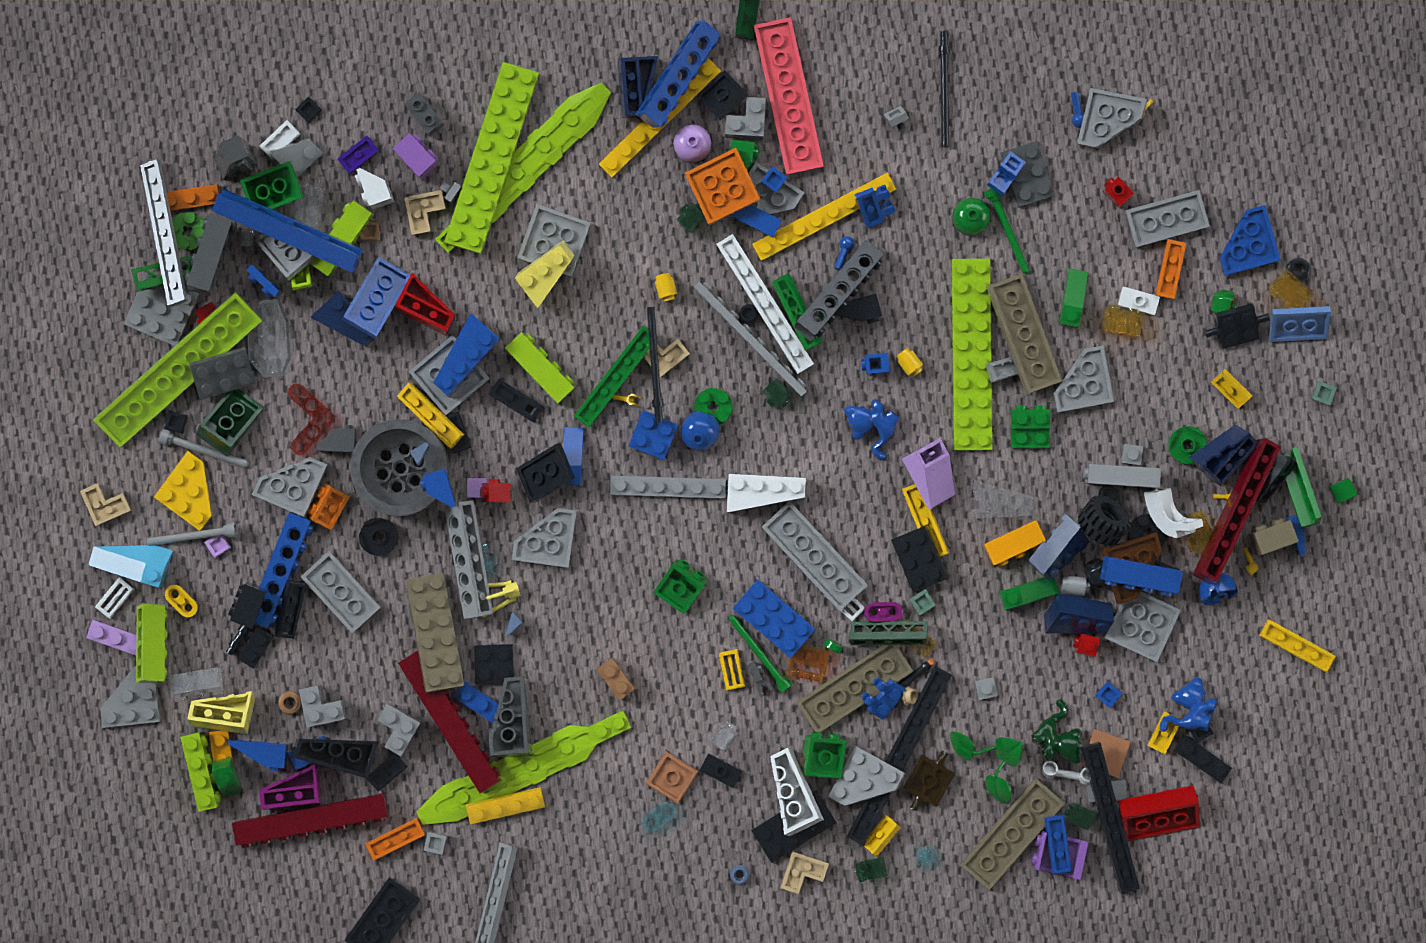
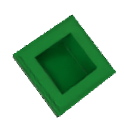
[1330,478,1357,504]

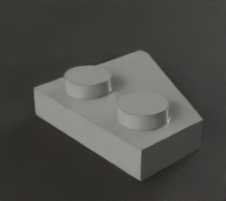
[269,138,323,177]

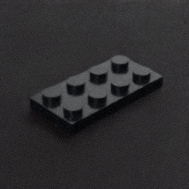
[751,790,837,863]
[345,877,421,943]

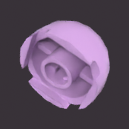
[673,124,712,163]

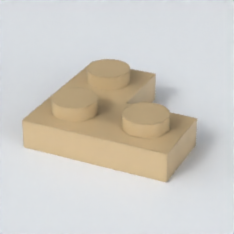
[404,190,446,236]
[644,339,690,378]
[80,483,132,526]
[780,851,829,894]

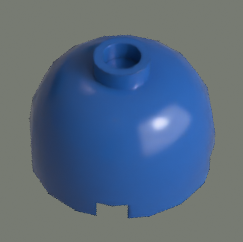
[681,411,720,451]
[1198,572,1238,605]

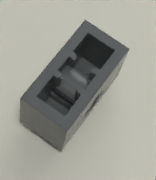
[404,92,444,136]

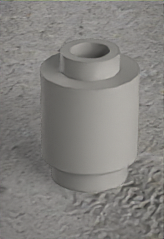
[1062,576,1090,597]

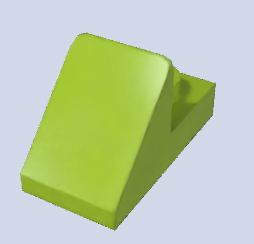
[291,264,314,290]

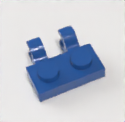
[854,185,896,228]
[247,264,281,299]
[861,677,907,720]

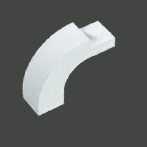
[1144,488,1203,538]

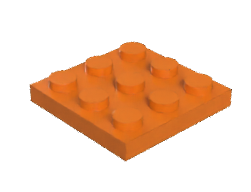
[685,148,761,225]

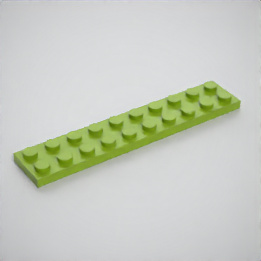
[444,62,540,254]
[951,259,992,450]
[93,292,262,447]

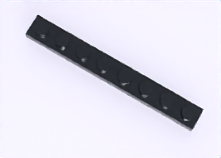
[1081,742,1140,894]

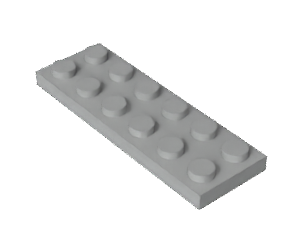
[762,501,868,611]

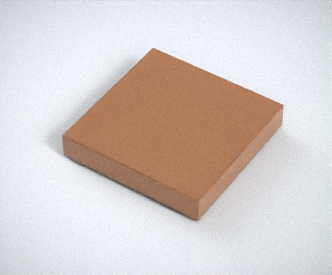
[1081,729,1130,778]
[646,751,699,804]

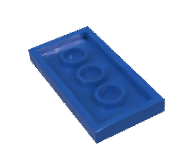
[342,257,411,339]
[732,579,816,658]

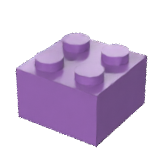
[393,133,438,180]

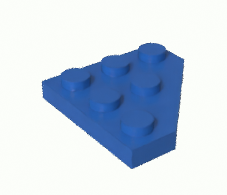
[1219,205,1281,276]

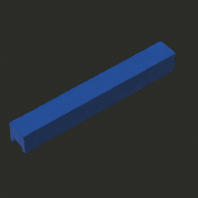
[211,189,363,272]

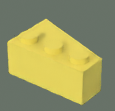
[187,691,255,734]

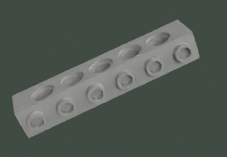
[444,500,493,619]

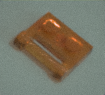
[785,645,830,684]

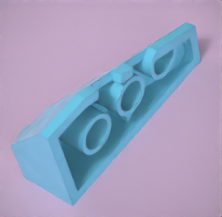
[88,545,173,588]

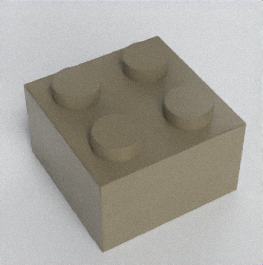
[1248,518,1299,555]

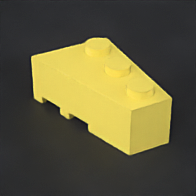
[515,240,575,308]

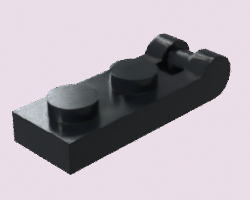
[489,379,545,423]
[1256,455,1296,503]

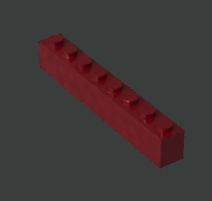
[1192,438,1281,584]
[398,651,501,793]
[232,793,389,848]

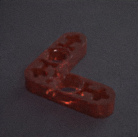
[288,384,335,455]

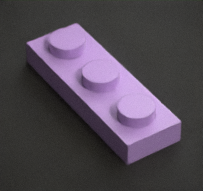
[86,620,136,655]

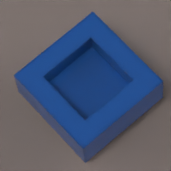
[761,166,788,193]
[1095,681,1122,708]

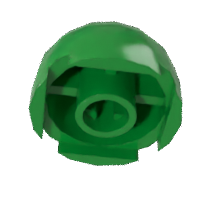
[952,197,991,236]

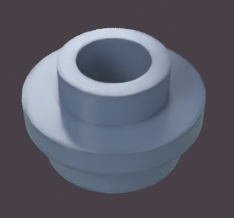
[730,865,749,884]

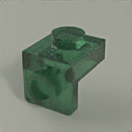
[855,857,888,882]

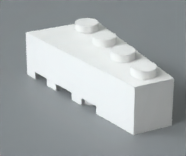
[727,474,806,512]
[770,748,824,836]

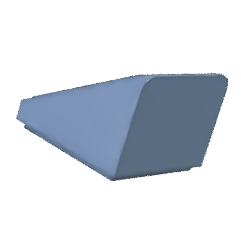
[411,442,430,465]
[506,612,523,635]

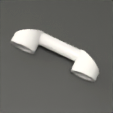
[1042,761,1090,785]

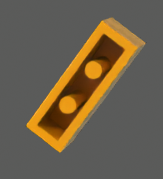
[983,520,1046,567]

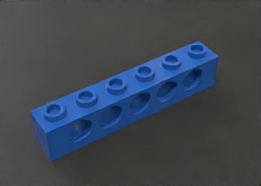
[636,20,720,128]
[255,512,314,628]

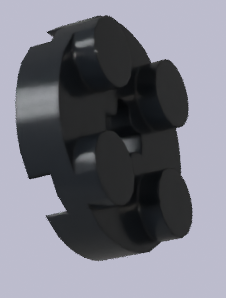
[1128,514,1167,546]
[359,518,398,556]

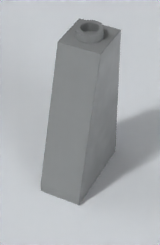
[1083,464,1161,488]

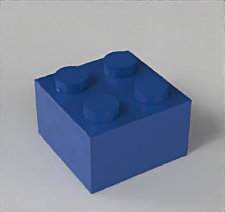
[628,410,679,461]

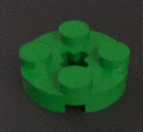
[694,388,732,425]
[1168,426,1207,464]

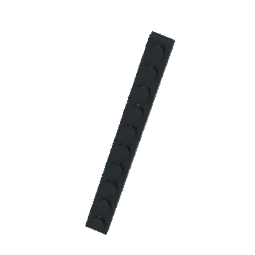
[847,666,952,846]

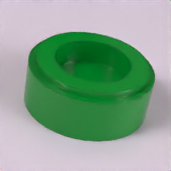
[824,638,843,654]

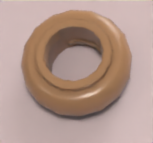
[278,691,302,715]

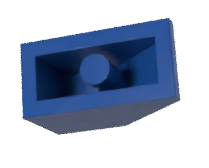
[420,469,457,508]

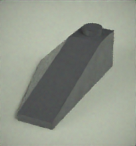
[489,676,532,758]

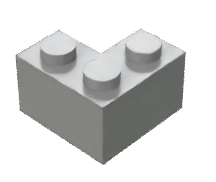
[725,97,766,139]
[299,685,347,727]
[377,703,422,756]

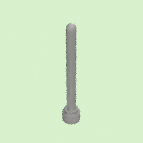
[158,429,249,467]
[146,522,238,546]

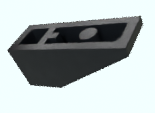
[827,294,882,324]

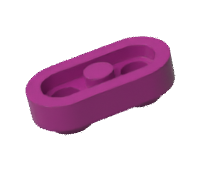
[864,602,903,622]

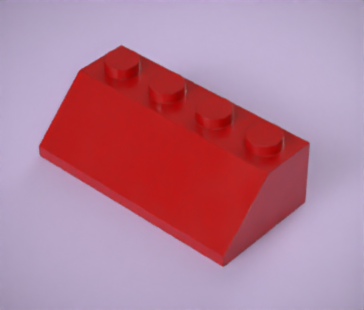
[1118,785,1200,842]

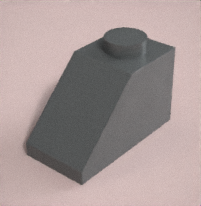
[315,425,357,452]

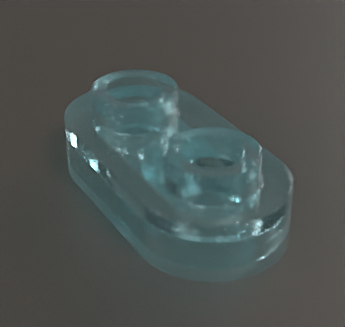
[641,801,676,832]

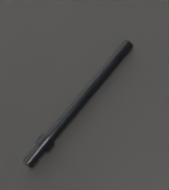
[938,31,950,146]
[647,307,664,423]

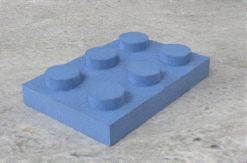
[1269,306,1331,342]

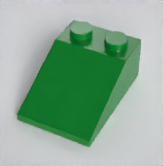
[240,161,303,211]

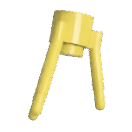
[482,580,521,618]

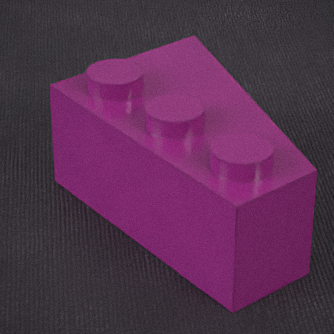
[259,764,322,811]

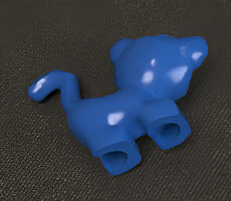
[844,398,899,461]
[1160,677,1217,732]

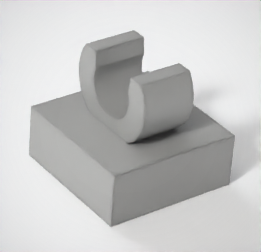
[884,106,909,132]
[440,182,462,204]

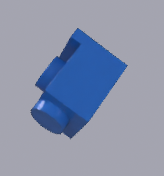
[861,353,890,375]

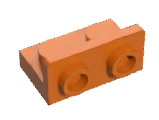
[307,483,350,530]

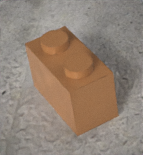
[596,657,635,701]

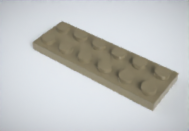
[986,274,1062,394]
[405,573,464,693]
[796,645,913,732]
[960,778,1065,890]

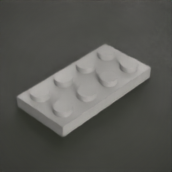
[1125,190,1210,248]
[301,551,381,633]

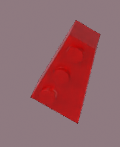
[395,273,455,336]

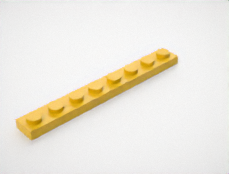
[599,58,721,178]
[752,172,896,261]

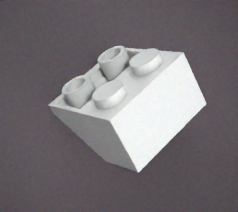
[355,168,394,209]

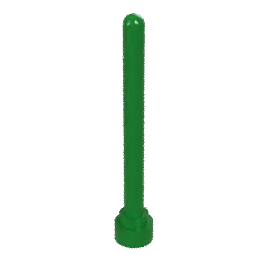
[984,189,1029,274]
[729,615,793,693]

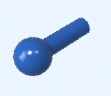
[1071,91,1084,128]
[834,236,855,271]

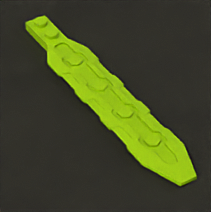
[435,82,611,254]
[416,710,631,825]

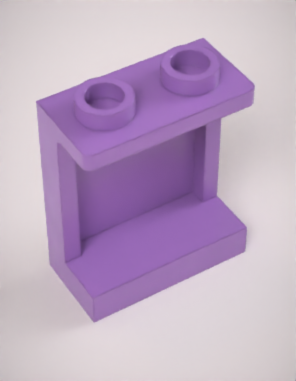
[1031,831,1088,880]

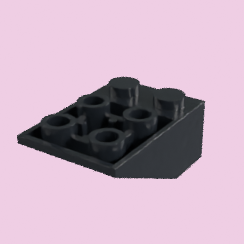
[228,582,267,629]

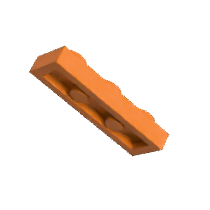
[167,184,219,211]
[1155,239,1186,300]
[365,818,426,861]

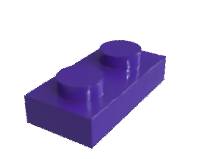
[337,136,379,174]

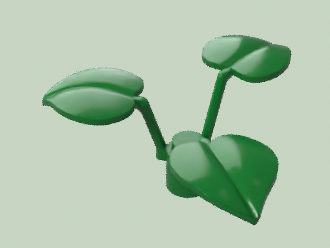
[950,731,1023,804]

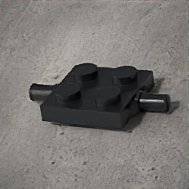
[1205,303,1270,349]

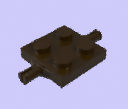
[903,750,955,811]

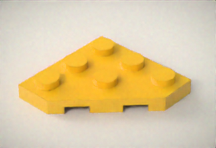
[154,451,212,531]

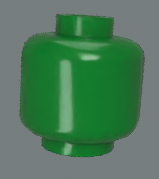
[1211,290,1238,313]

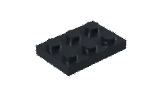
[516,443,575,503]
[891,525,949,593]

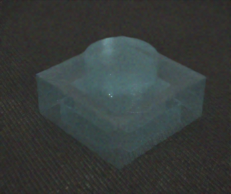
[915,845,937,868]

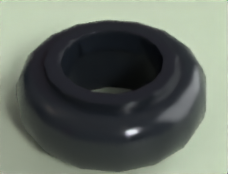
[1286,258,1310,281]

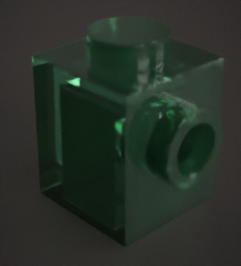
[677,203,705,234]
[762,378,792,408]
[1064,802,1096,830]

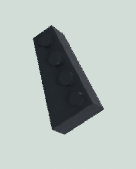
[291,738,378,779]

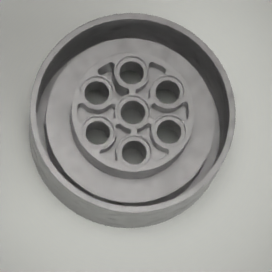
[350,419,450,516]

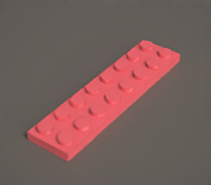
[754,17,824,175]

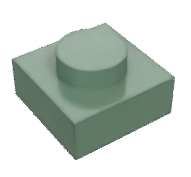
[1311,381,1337,406]
[909,589,936,615]

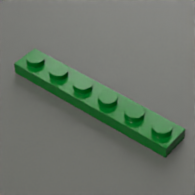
[574,325,659,428]

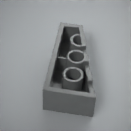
[214,135,258,180]

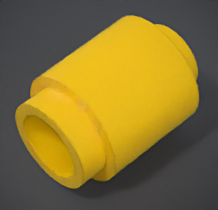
[655,273,678,302]
[896,348,923,377]

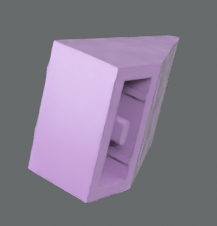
[902,438,955,509]

